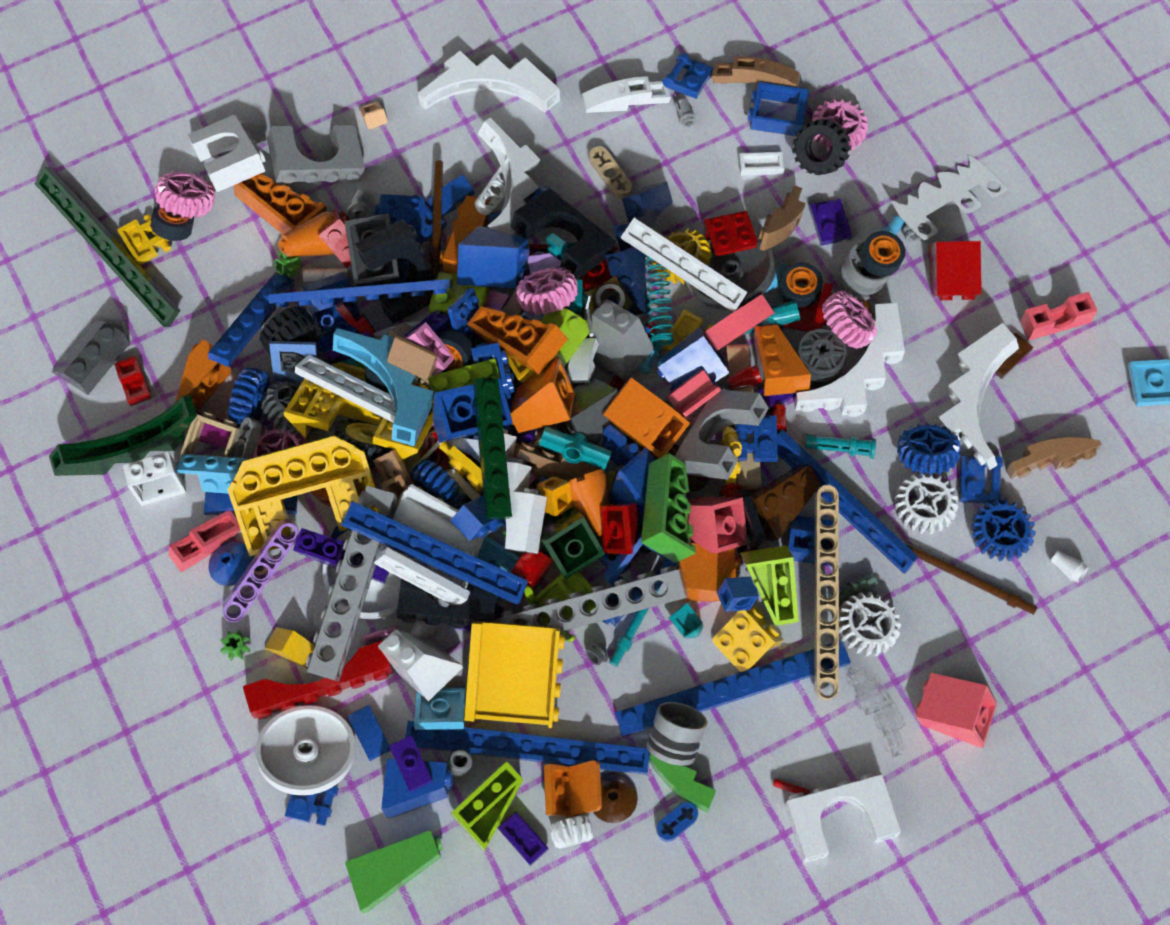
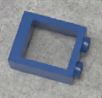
[748,82,809,136]
[603,530,678,601]

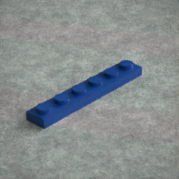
[208,272,295,367]

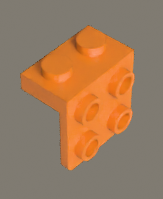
[544,760,602,818]

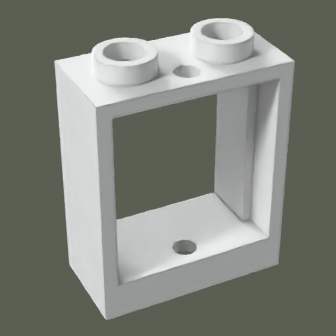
[123,452,186,506]

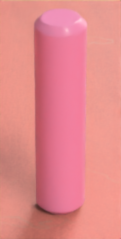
[362,625,397,644]

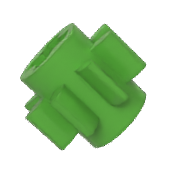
[274,252,302,278]
[220,630,250,661]

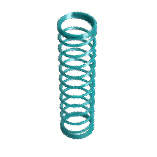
[645,254,674,346]

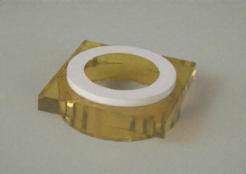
[587,276,633,310]

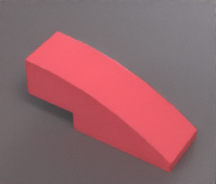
[704,294,775,351]
[168,511,241,572]

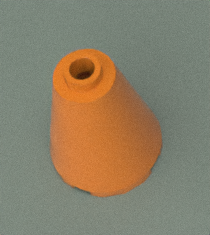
[278,211,335,257]
[569,469,610,537]

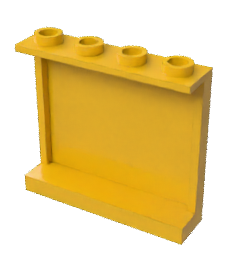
[464,621,565,728]

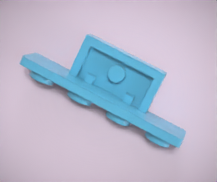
[176,454,247,494]

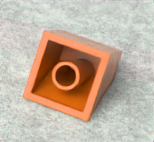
[510,356,576,433]
[677,543,740,602]

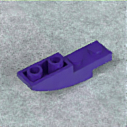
[293,528,389,584]

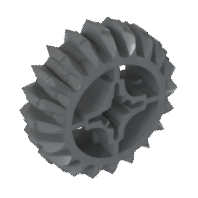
[261,380,315,436]

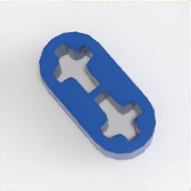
[656,802,698,842]

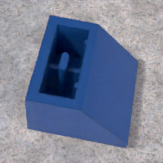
[302,271,360,333]
[787,515,833,566]

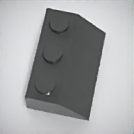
[344,213,402,287]
[52,321,130,395]

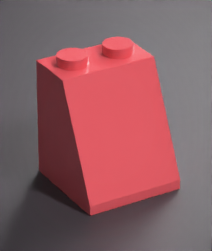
[688,496,748,553]
[915,673,997,748]

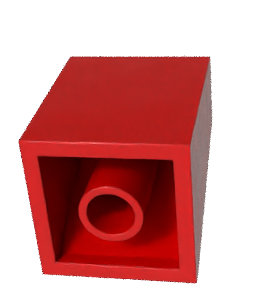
[928,241,982,301]

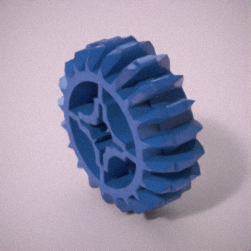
[228,367,270,427]
[897,423,961,476]
[409,459,467,509]
[971,499,1036,562]

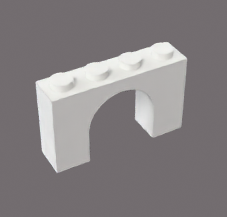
[187,114,266,192]
[785,773,901,863]

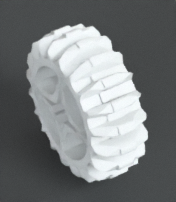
[894,473,958,535]
[839,592,901,656]

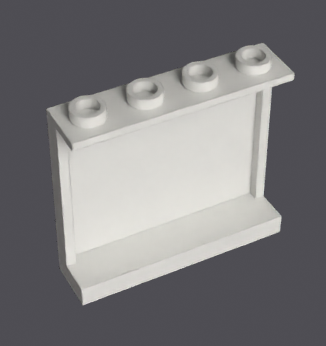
[374,484,491,607]

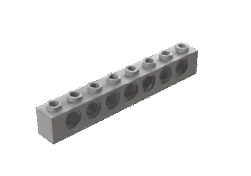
[306,486,398,682]
[494,566,689,632]

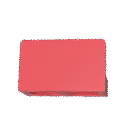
[665,369,721,417]

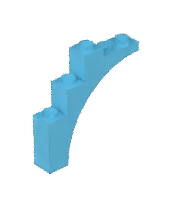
[333,328,433,446]

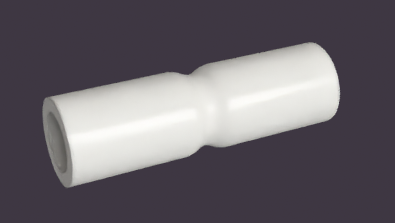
[303,268,349,282]

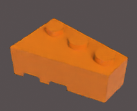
[754,324,811,396]

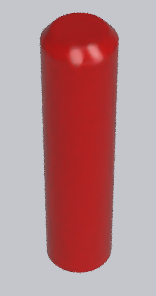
[773,778,810,796]

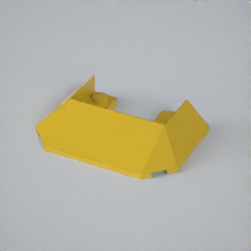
[284,362,434,460]
[228,435,379,556]

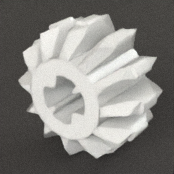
[550,815,593,848]

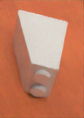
[378,629,463,701]

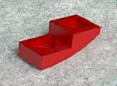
[335,300,376,338]
[114,356,151,406]

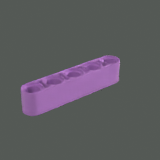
[223,519,299,622]

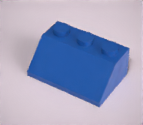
[433,378,513,443]

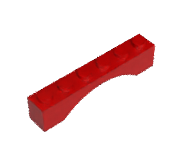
[243,641,393,720]

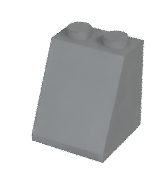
[592,299,654,381]

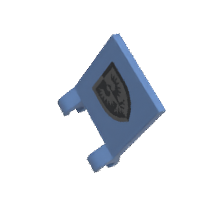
[269,341,317,384]

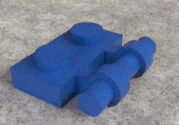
[735,415,778,462]
[602,425,640,466]
[285,784,339,826]

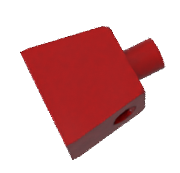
[511,551,553,598]

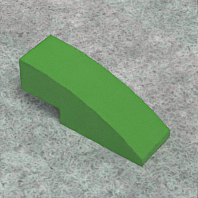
[649,754,716,813]

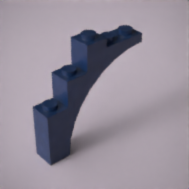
[605,181,673,315]

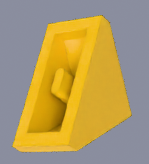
[265,627,315,669]

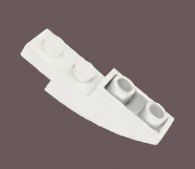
[582,76,671,113]

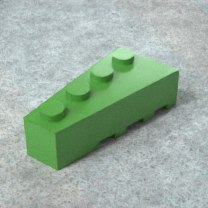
[641,453,696,563]

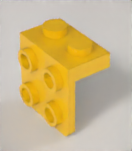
[712,606,784,672]

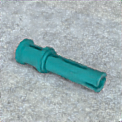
[805,434,876,459]

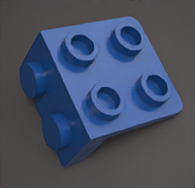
[374,194,425,237]
[448,288,480,341]
[471,343,515,401]

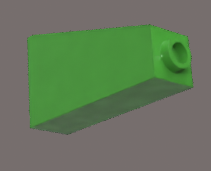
[345,830,443,914]

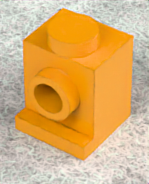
[536,476,573,516]

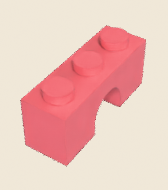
[1020,292,1097,341]

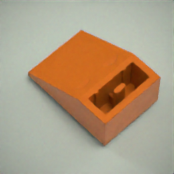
[602,377,690,459]

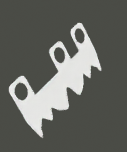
[891,155,1007,240]

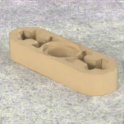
[589,146,632,200]

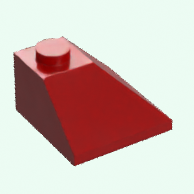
[599,503,639,554]

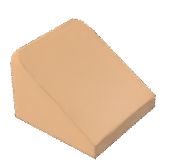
[358,101,387,129]

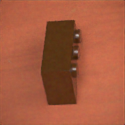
[750,465,820,541]

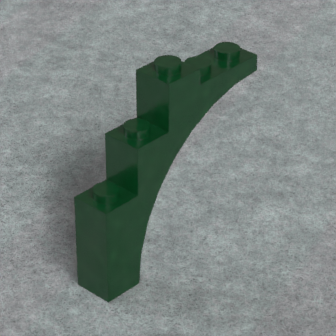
[49,396,197,476]

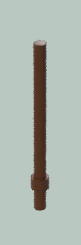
[429,160,443,280]
[906,543,1038,615]

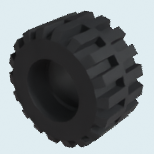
[792,119,851,175]
[259,306,322,356]

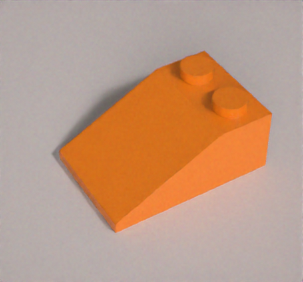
[175,339,232,412]

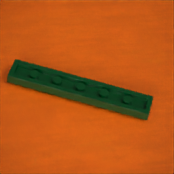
[473,378,512,519]

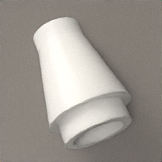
[1051,550,1089,583]

